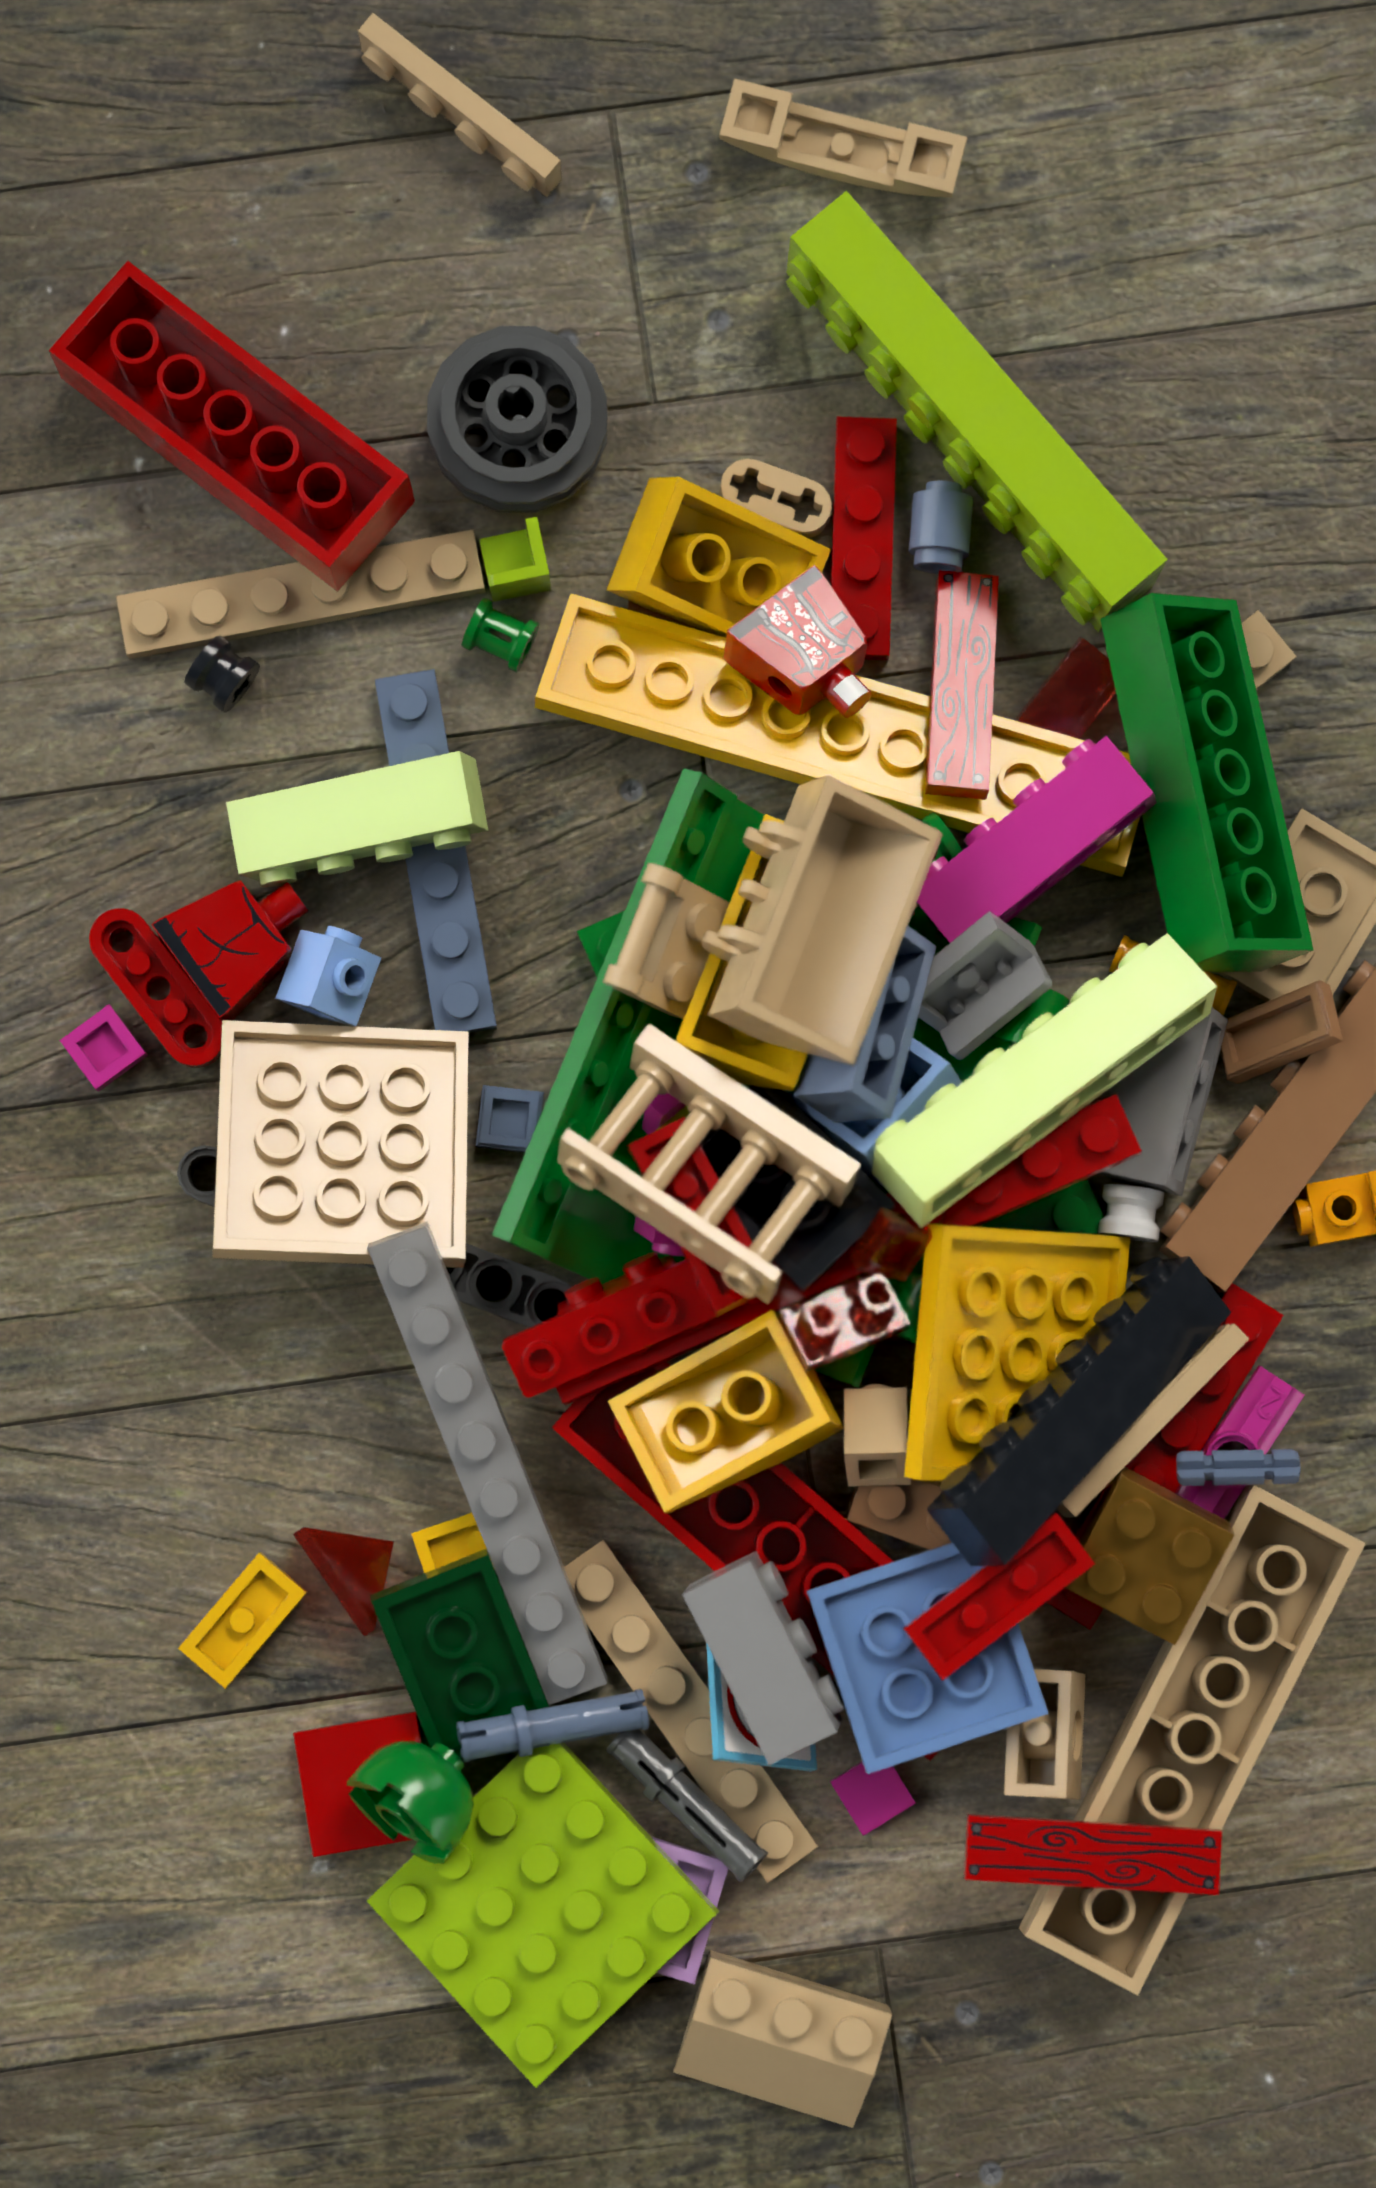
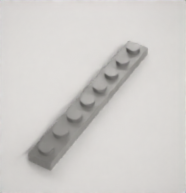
[367,1221,607,1705]

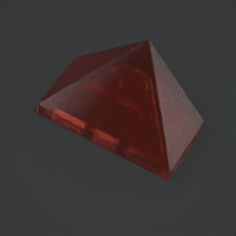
[293,1527,394,1637]

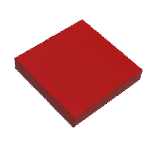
[293,1711,422,1857]

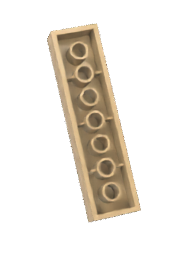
[1019,1485,1366,1996]

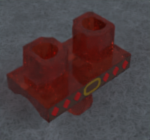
[778,1269,910,1373]

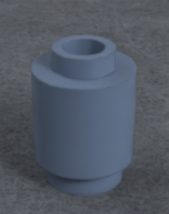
[909,481,973,574]

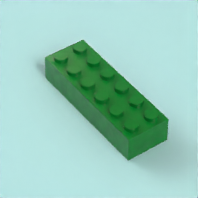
[1100,593,1314,972]

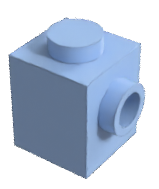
[276,926,381,1026]

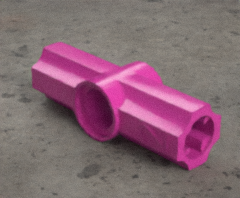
[1175,1365,1305,1519]

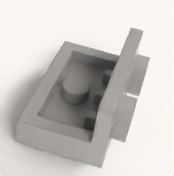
[918,911,1052,1060]

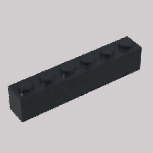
[926,1256,1232,1566]

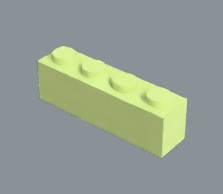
[226,751,488,887]

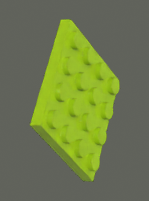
[367,1743,720,2088]

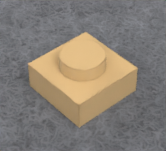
[1242,610,1297,690]

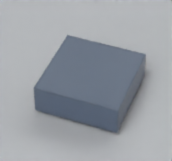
[476,1085,544,1153]

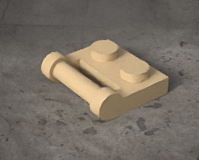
[603,863,730,1019]

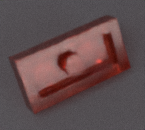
[1014,637,1116,739]

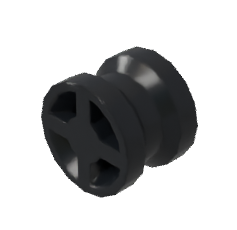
[184,635,260,713]

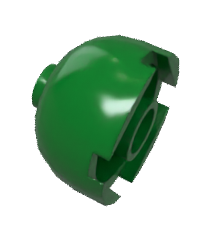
[347,1741,474,1864]

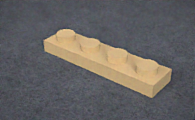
[358,13,562,197]

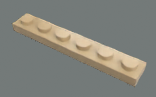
[116,529,485,659]
[564,1539,818,1883]

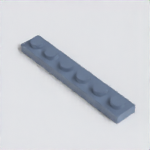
[375,669,497,1033]

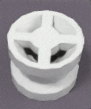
[1097,1184,1164,1242]

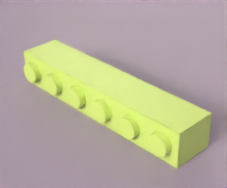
[872,933,1217,1228]

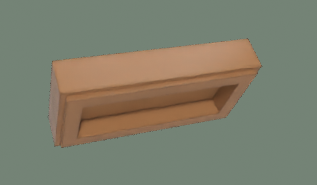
[1220,980,1343,1084]

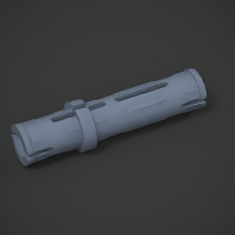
[456,1689,649,1763]

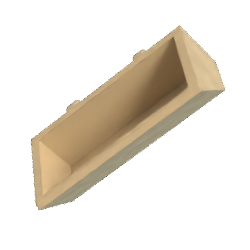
[702,774,942,1066]

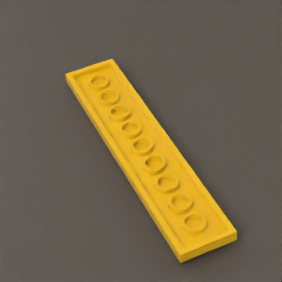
[535,593,1140,877]

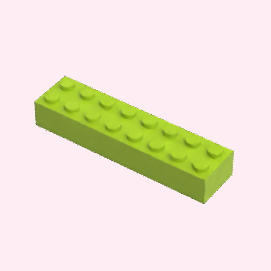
[786,190,1168,632]

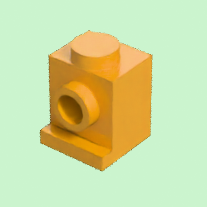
[1292,1170,1376,1247]

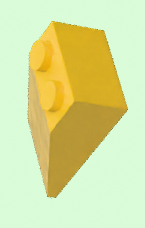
[606,477,831,638]
[608,1310,844,1513]

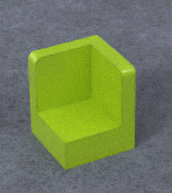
[479,516,551,602]

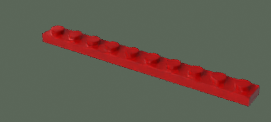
[556,1094,1142,1405]

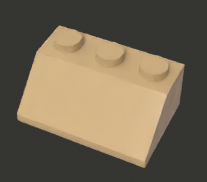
[673,1950,892,2128]

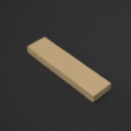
[1056,1323,1249,1518]

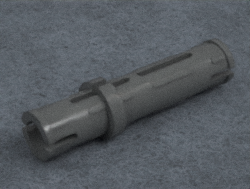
[606,1729,768,1882]

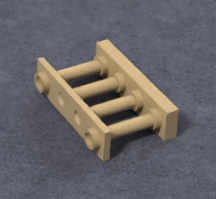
[557,1024,861,1304]

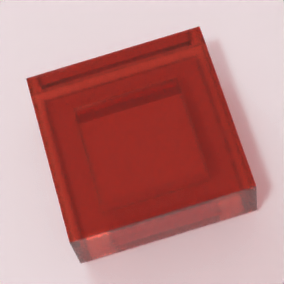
[848,1208,933,1281]

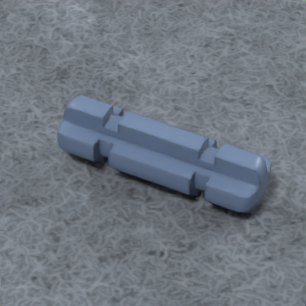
[1176,1449,1300,1486]

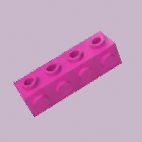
[917,735,1157,943]

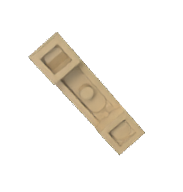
[719,78,967,197]

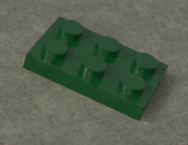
[370,1549,550,1761]

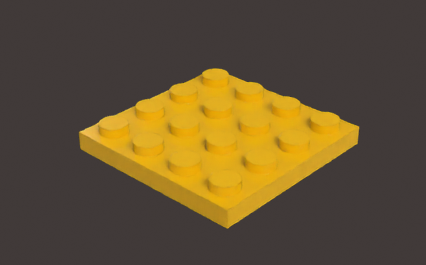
[904,1223,1130,1481]

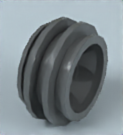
[427,326,607,513]

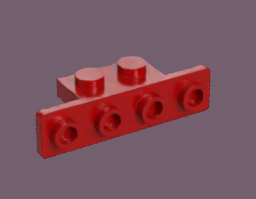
[502,1252,755,1398]

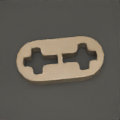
[720,458,832,538]

